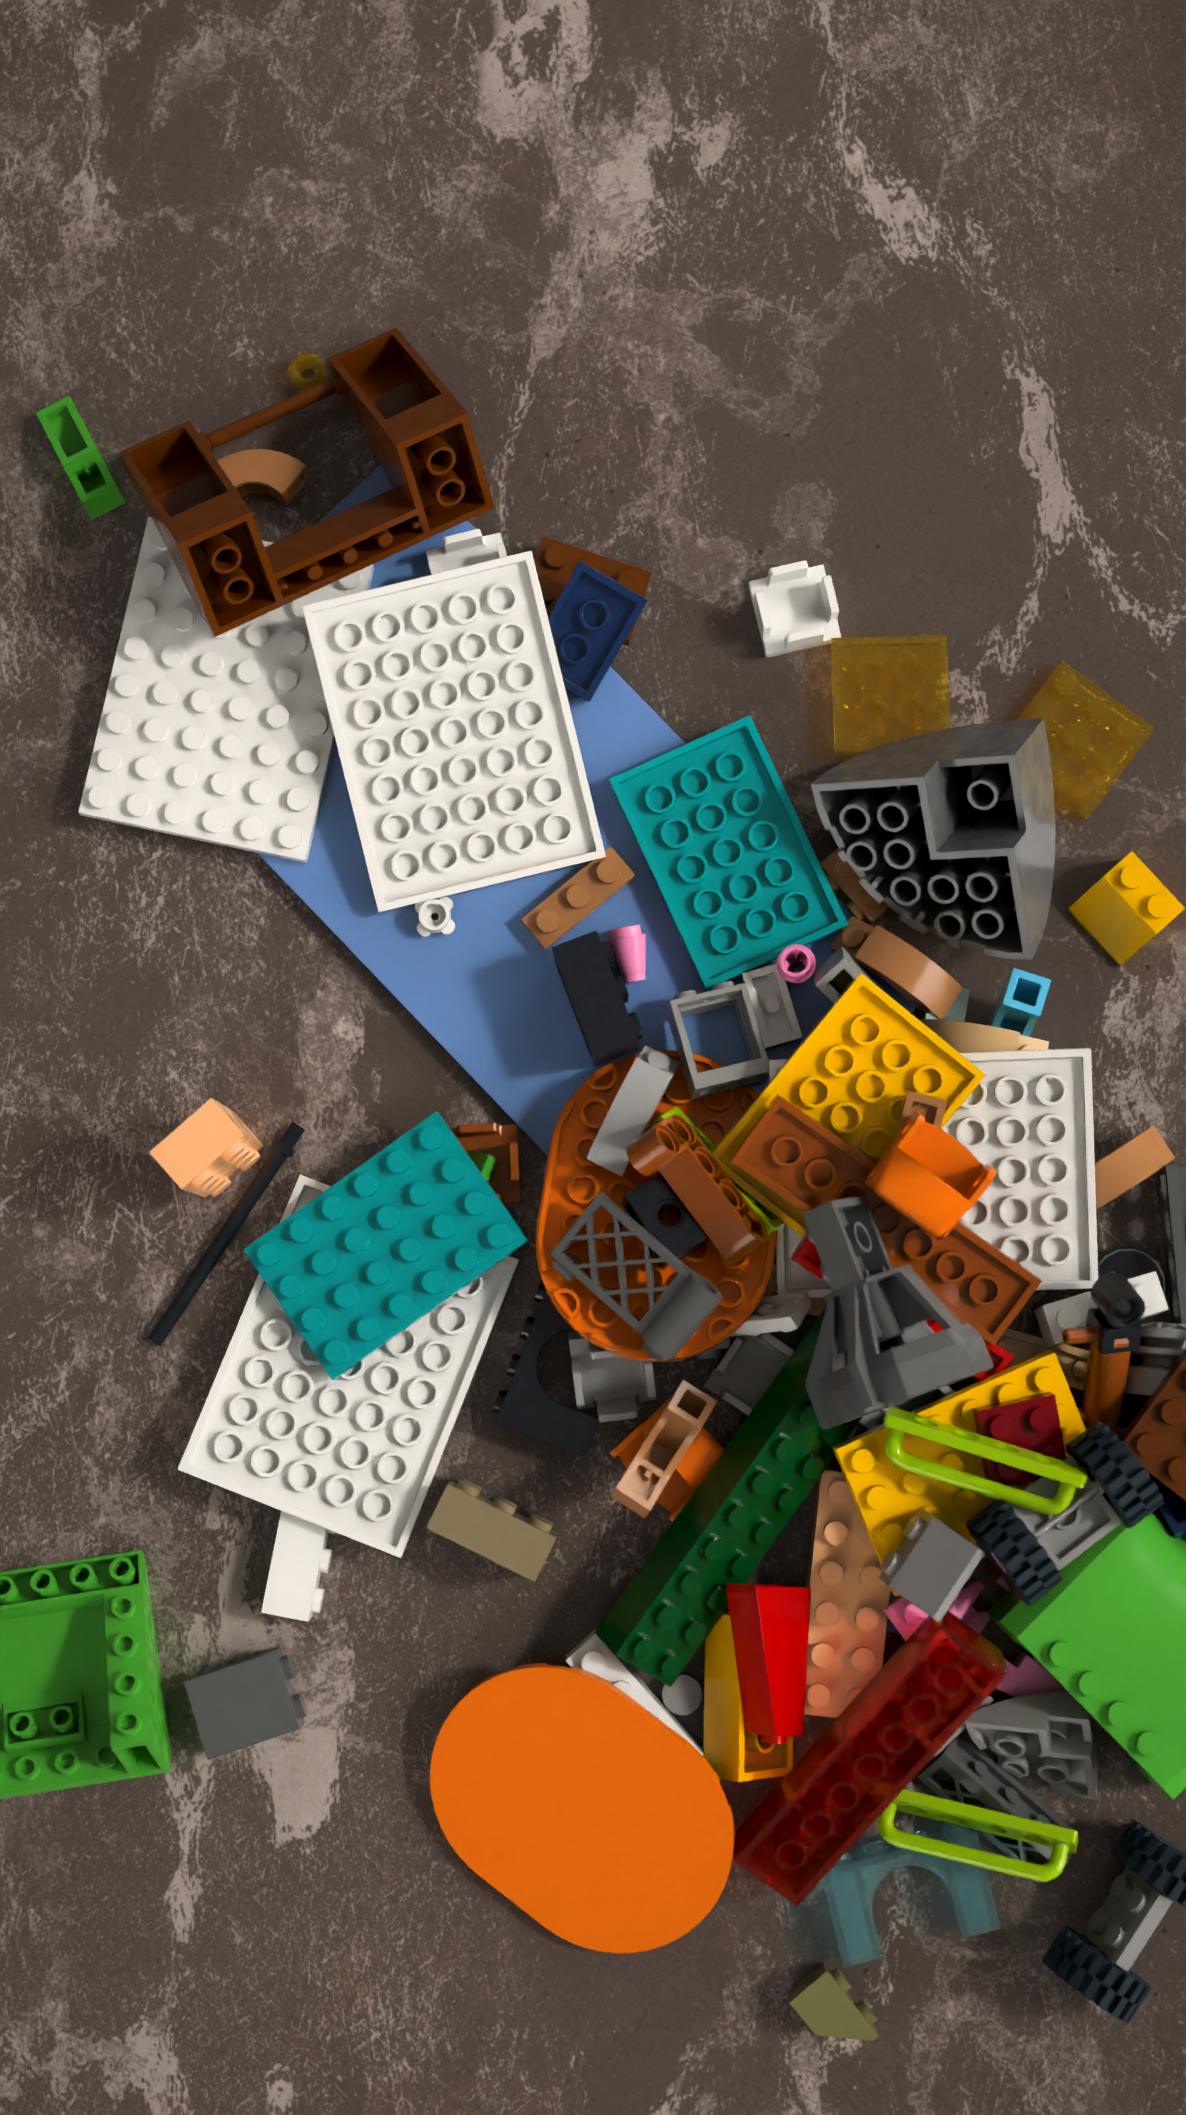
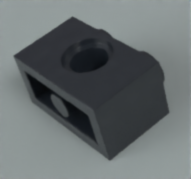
[621,1173,708,1270]

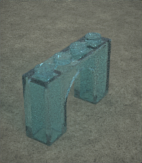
[817,1823,1001,1968]

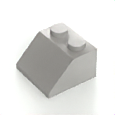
[879,1509,985,1623]

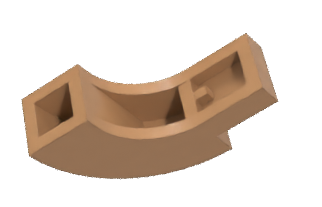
[217,449,310,506]
[830,916,963,1020]
[1095,1125,1175,1210]
[611,1380,718,1518]

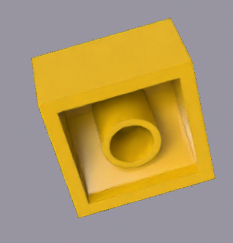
[1067,851,1186,967]

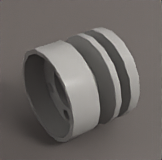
[1125,1321,1186,1396]

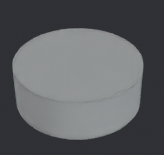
[662,1673,702,1715]

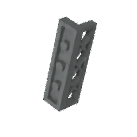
[1157,1165,1186,1324]
[917,1732,1080,1884]

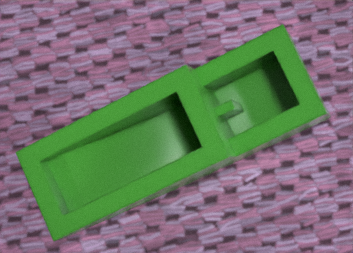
[36,395,126,520]

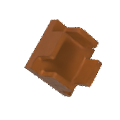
[450,1123,522,1204]

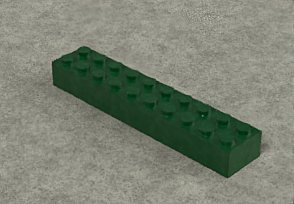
[594,1306,890,1687]

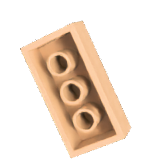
[149,1098,264,1198]

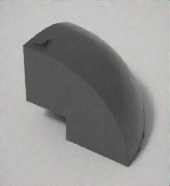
[811,718,1055,960]

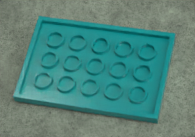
[609,715,848,991]
[243,1111,529,1380]

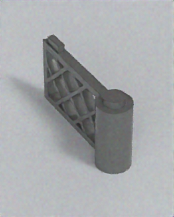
[550,1192,723,1361]

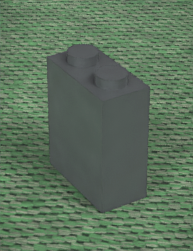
[184,1647,307,1760]

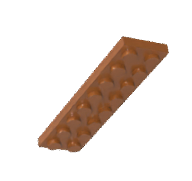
[731,1093,1042,1346]

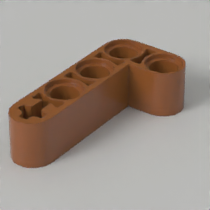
[626,1114,769,1264]

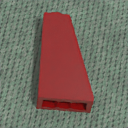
[726,1583,811,1744]

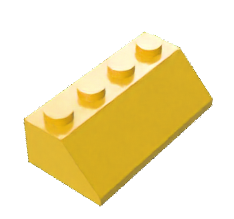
[703,1611,793,1782]

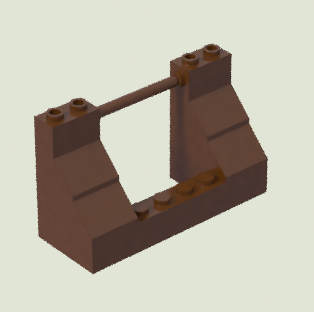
[119,328,495,637]

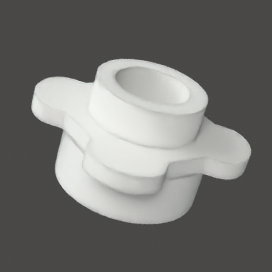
[415,896,455,937]

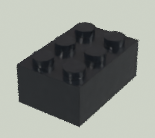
[552,931,643,1067]

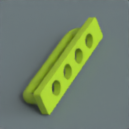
[883,1406,1088,1515]
[874,1783,1078,1882]

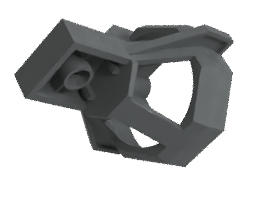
[803,1195,994,1430]

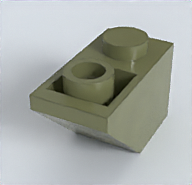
[787,1962,879,2041]

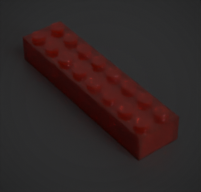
[733,1610,1009,1906]

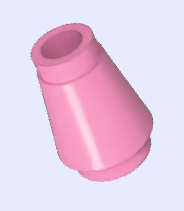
[608,924,646,983]
[777,944,816,986]

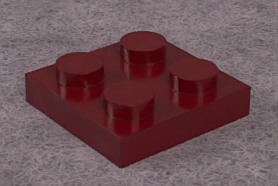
[973,1392,1066,1486]

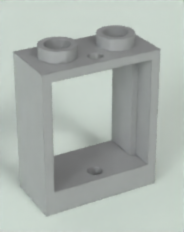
[666,981,769,1100]

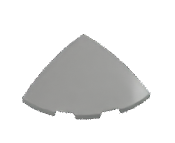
[965,1691,1098,1800]

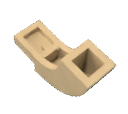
[919,1019,1049,1053]

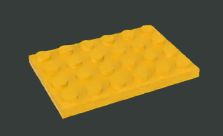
[711,972,986,1237]
[832,1350,1086,1597]

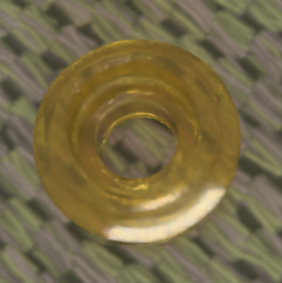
[289,353,327,391]

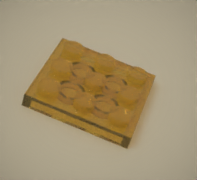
[830,635,951,755]
[1017,660,1156,822]

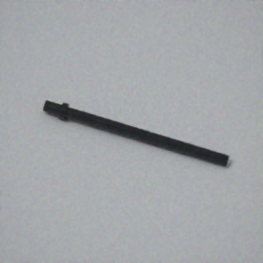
[148,1121,305,1346]

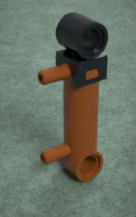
[1062,1272,1145,1439]

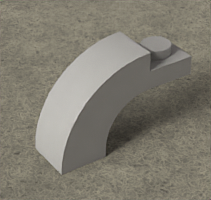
[586,1045,680,1176]

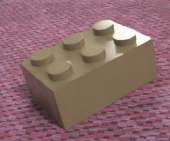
[426,1477,558,1582]

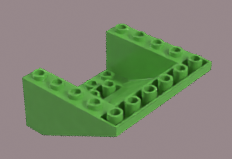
[0,1550,172,1799]

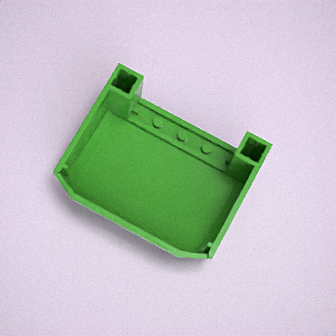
[986,1509,1186,1800]

